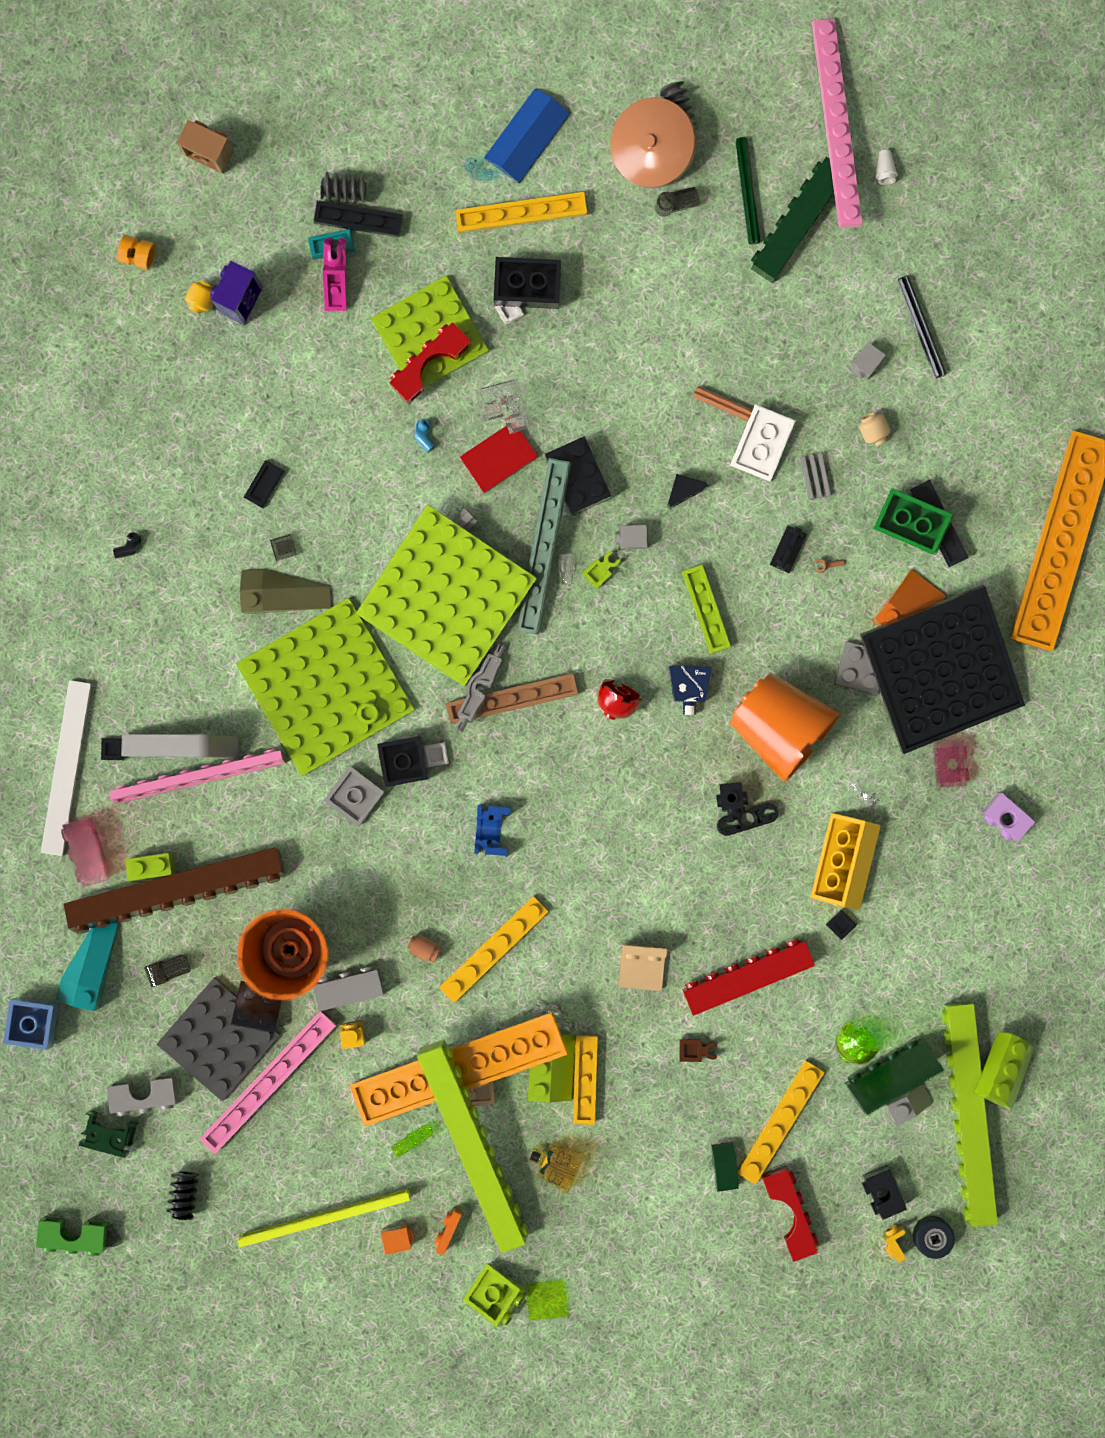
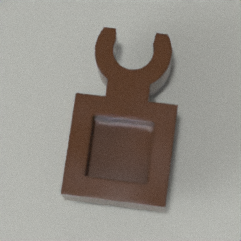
[679,1039,717,1062]

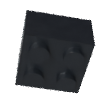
[377,736,429,787]

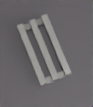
[800,453,831,500]

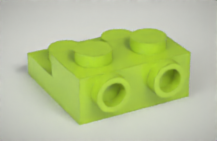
[463,1263,526,1327]

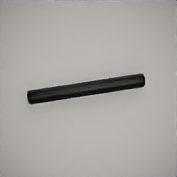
[897,275,946,379]

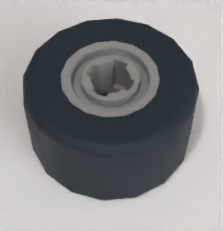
[912,1216,955,1259]

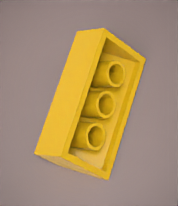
[810,813,881,910]

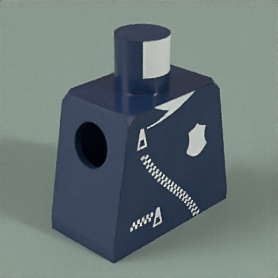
[669,666,711,715]

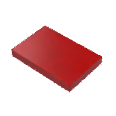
[460,421,538,493]

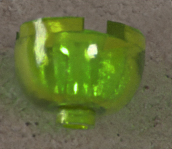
[835,1022,880,1065]

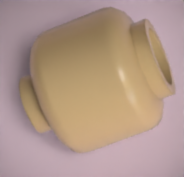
[859,411,891,446]

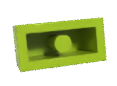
[125,852,176,881]

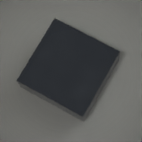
[101,738,124,760]
[826,909,857,940]

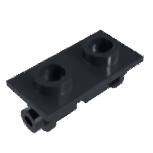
[770,525,807,574]

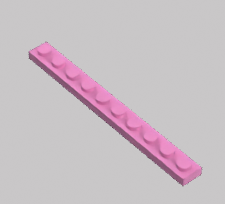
[812,19,862,228]

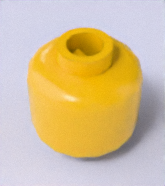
[185,280,214,314]

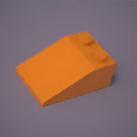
[872,569,946,626]

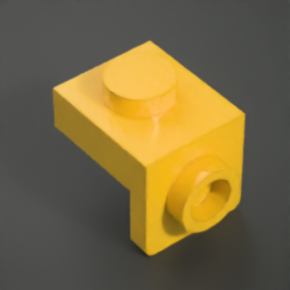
[882,1225,906,1263]

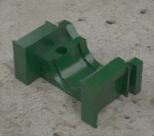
[78,1110,139,1158]

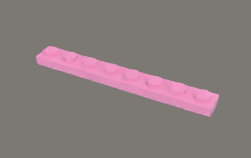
[109,749,286,804]
[200,1011,337,1154]

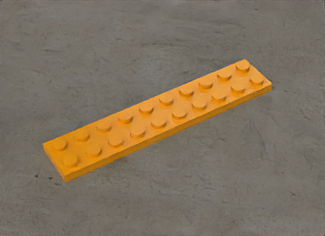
[1009,431,1105,652]
[349,1012,568,1127]

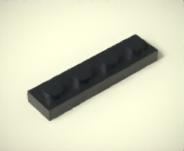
[313,200,403,238]
[910,480,969,567]

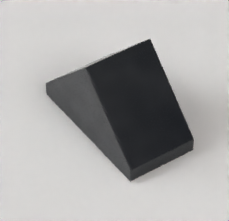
[667,474,708,509]

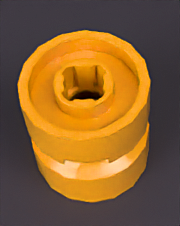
[117,234,156,270]

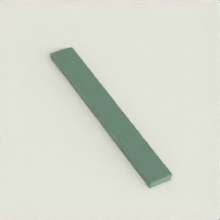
[517,458,572,635]

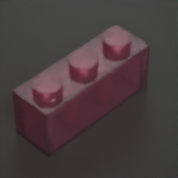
[61,815,111,888]

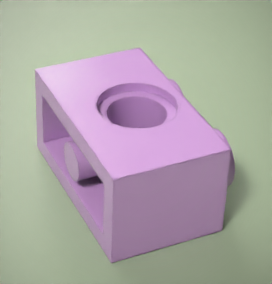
[981,793,1035,842]

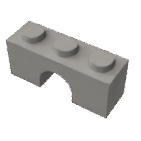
[106,1075,179,1116]

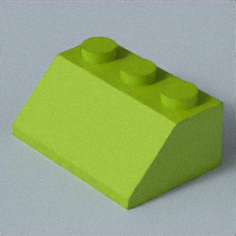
[975,1032,1034,1111]
[528,1034,576,1103]

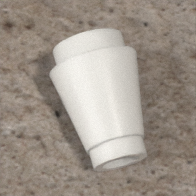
[876,150,898,185]

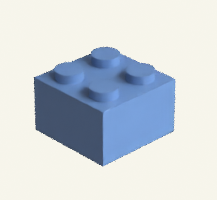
[3,997,59,1050]

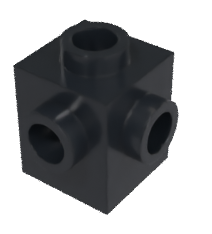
[716,782,748,815]

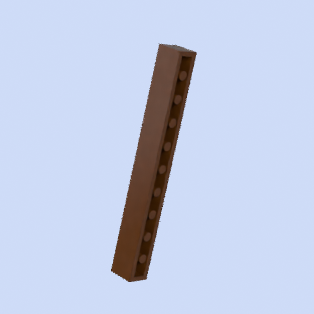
[63,847,285,934]

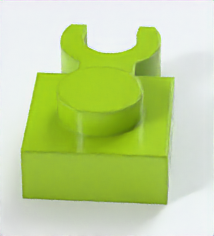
[581,551,620,589]

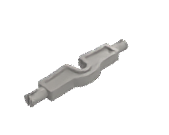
[454,644,506,733]

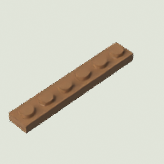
[446,673,578,725]

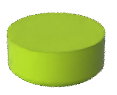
[357,703,380,725]

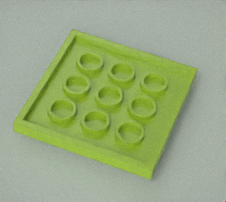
[371,275,489,388]

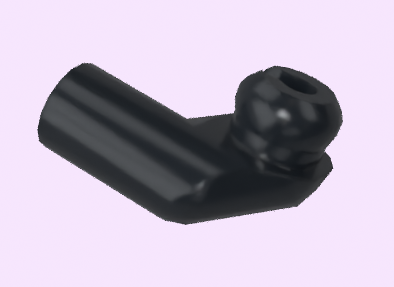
[113,532,141,559]

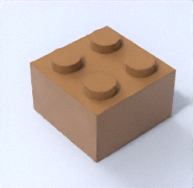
[177,120,234,174]

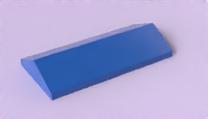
[484,89,570,183]

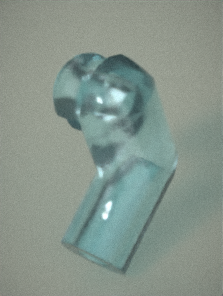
[464,157,493,181]

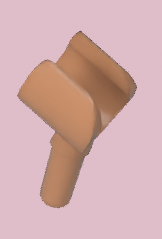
[814,559,844,573]

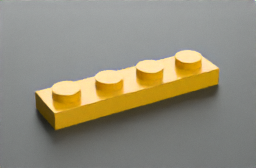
[573,1035,598,1125]

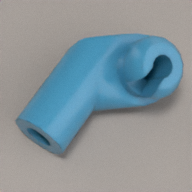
[414,419,435,453]

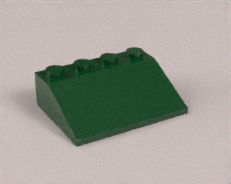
[845,1038,945,1116]

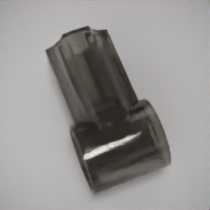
[655,187,700,217]
[144,954,191,988]

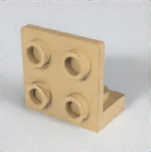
[618,943,667,991]

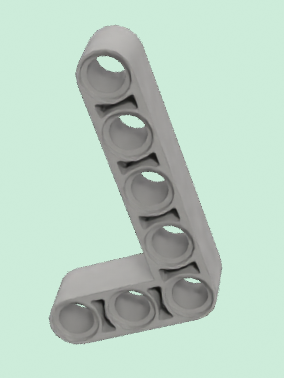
[121,734,239,758]

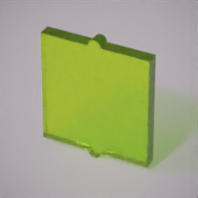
[525,1280,568,1321]

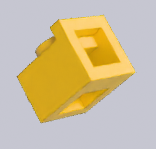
[340,1021,367,1049]

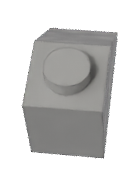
[885,1084,932,1126]

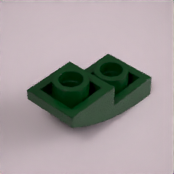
[711,1142,739,1192]

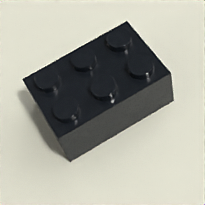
[493,257,561,309]
[545,436,611,517]

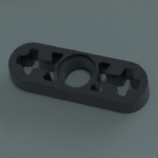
[716,803,779,836]

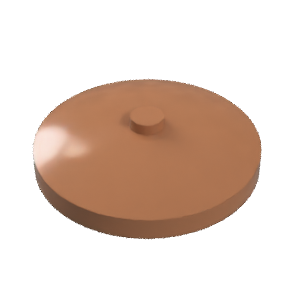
[610,97,697,188]

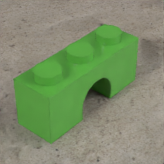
[36,1217,109,1256]

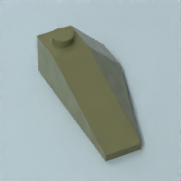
[240,569,331,614]

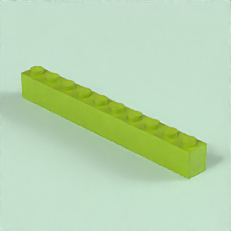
[941,1002,998,1227]
[417,1040,529,1253]

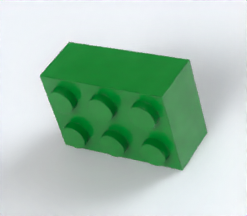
[873,488,955,555]

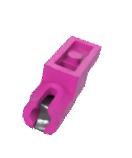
[323,238,347,311]

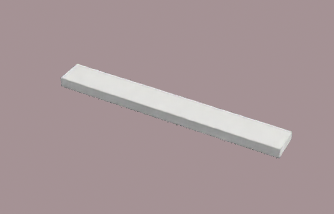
[41,680,92,856]

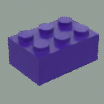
[210,260,263,325]

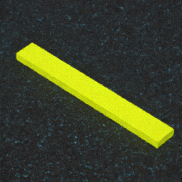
[237,1188,411,1248]

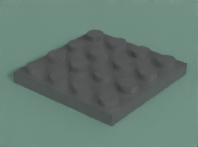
[157,977,281,1102]

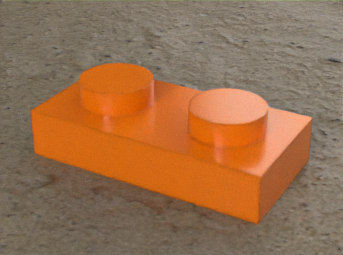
[434,1207,462,1256]

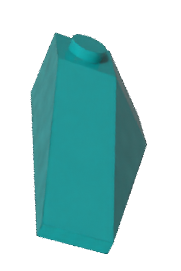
[56,922,119,1011]

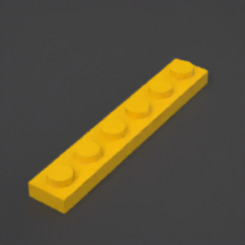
[455,192,587,233]
[439,896,549,1003]
[737,1060,825,1185]

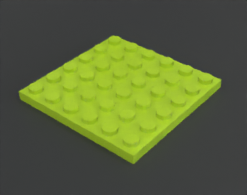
[356,504,537,686]
[236,597,415,776]

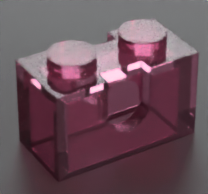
[933,742,969,788]

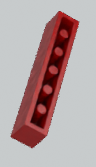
[682,938,815,1016]

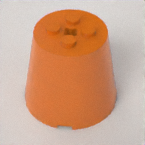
[730,672,841,782]
[237,909,328,1000]

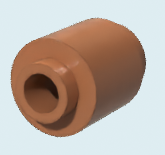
[407,934,441,963]

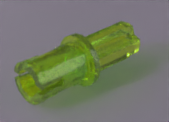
[391,1124,434,1158]

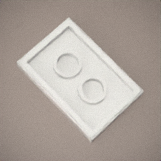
[730,404,796,482]

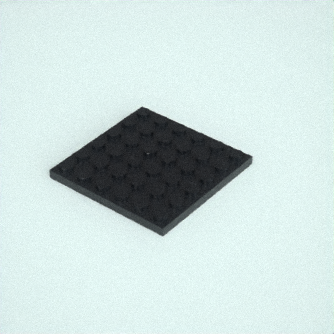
[860,585,1025,754]

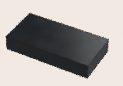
[244,460,285,509]

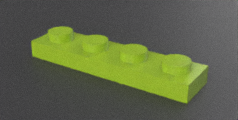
[681,564,731,654]

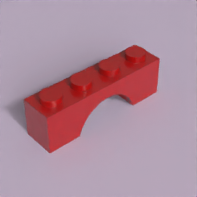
[389,322,472,405]
[761,1166,820,1262]

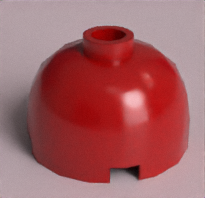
[597,679,642,720]

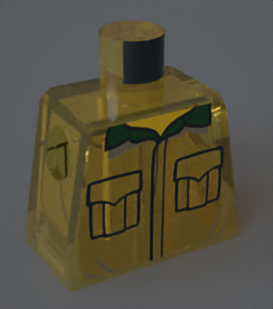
[529,1143,584,1194]

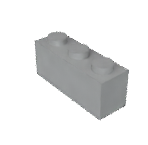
[313,965,385,1011]

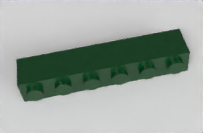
[751,157,834,283]

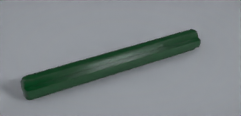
[735,137,760,245]

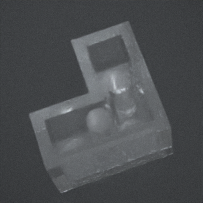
[475,378,531,434]

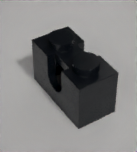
[862,1165,907,1220]

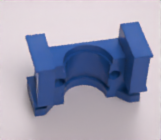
[474,805,511,857]

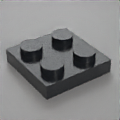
[231,981,282,1034]

